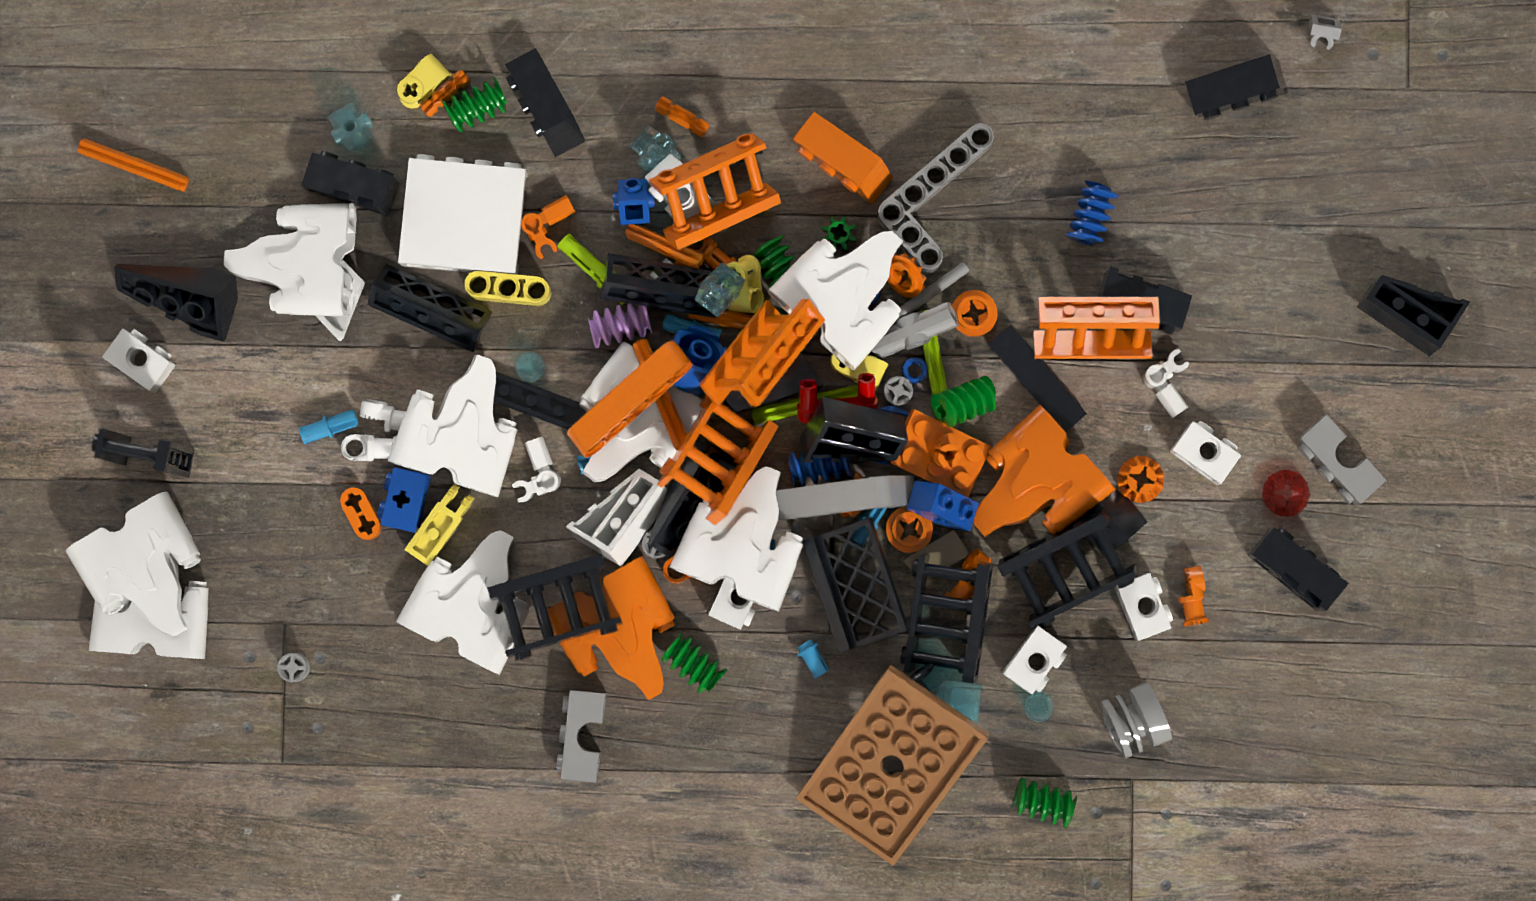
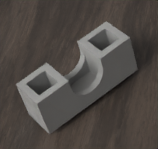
[1296,415,1387,505]
[556,690,607,783]

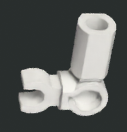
[1142,349,1189,418]
[512,437,561,502]

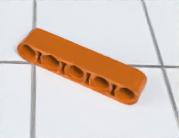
[567,340,693,458]

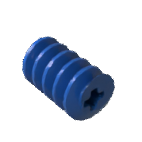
[1066,180,1119,246]
[788,450,851,488]

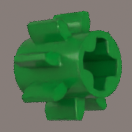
[821,216,856,252]

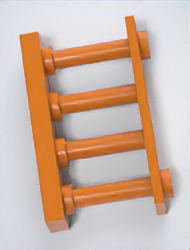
[649,133,781,250]
[1033,297,1160,359]
[699,299,825,406]
[657,394,779,525]

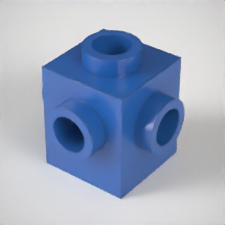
[613,178,655,225]

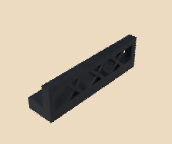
[600,253,723,318]
[367,264,492,352]

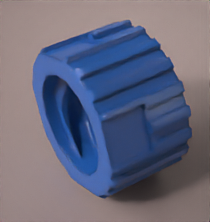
[901,357,928,384]

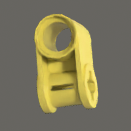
[397,54,452,109]
[723,255,764,314]
[830,354,889,391]

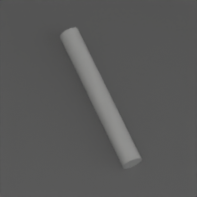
[897,262,970,320]

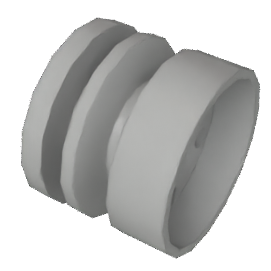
[1100,682,1172,759]

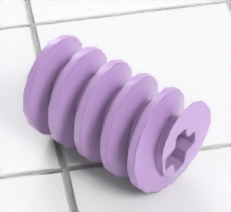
[588,303,652,348]

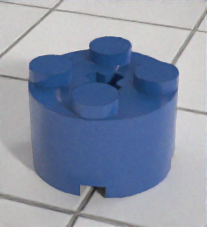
[673,325,727,397]

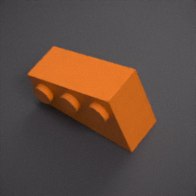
[793,112,893,205]

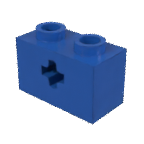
[377,467,431,533]
[906,481,979,531]

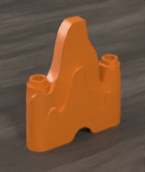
[973,405,1115,537]
[547,555,676,700]

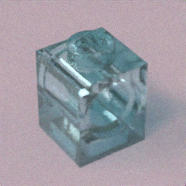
[695,263,745,317]

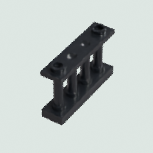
[91,428,195,478]
[997,507,1138,628]
[900,553,994,683]
[487,554,623,661]

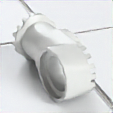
[359,399,405,432]
[341,434,397,462]

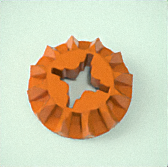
[887,253,926,298]
[952,290,998,337]
[1117,456,1165,503]
[886,506,933,553]

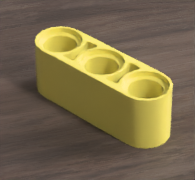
[464,271,551,306]

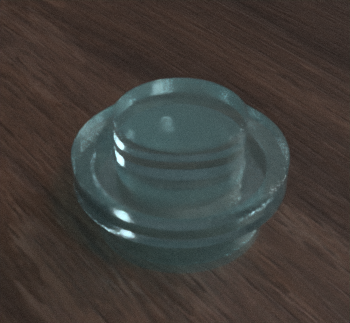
[516,353,545,382]
[1024,692,1054,722]

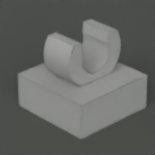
[1308,14,1342,50]

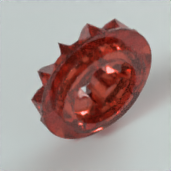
[1262,470,1311,517]

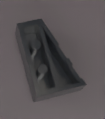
[505,48,586,157]
[1185,54,1288,120]
[301,151,399,216]
[1097,267,1192,335]
[1357,275,1470,357]
[724,352,824,414]
[800,397,908,463]
[1247,527,1349,611]

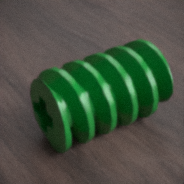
[442,76,507,133]
[753,235,795,289]
[931,375,996,428]
[661,632,728,694]
[1011,777,1077,828]

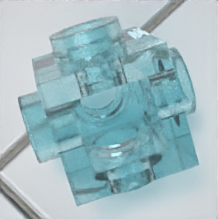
[327,102,374,151]
[629,126,682,173]

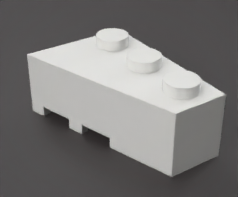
[566,469,667,567]

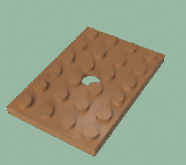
[796,665,990,866]

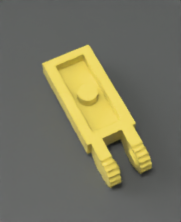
[404,484,475,566]

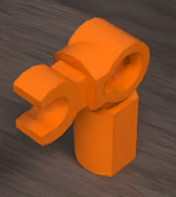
[521,195,576,260]

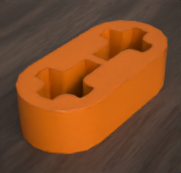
[340,487,382,540]

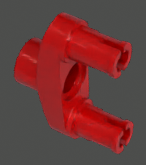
[797,373,878,424]

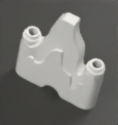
[224,203,357,316]
[768,231,903,370]
[579,342,714,482]
[388,355,517,497]
[670,467,803,612]
[66,492,201,636]
[396,530,530,675]
[88,553,209,659]

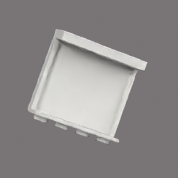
[398,154,528,275]

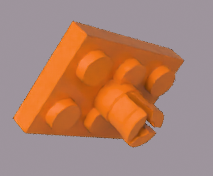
[887,409,991,498]

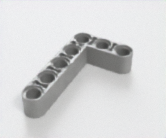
[877,123,994,273]
[776,476,915,521]

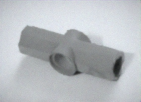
[872,302,959,359]

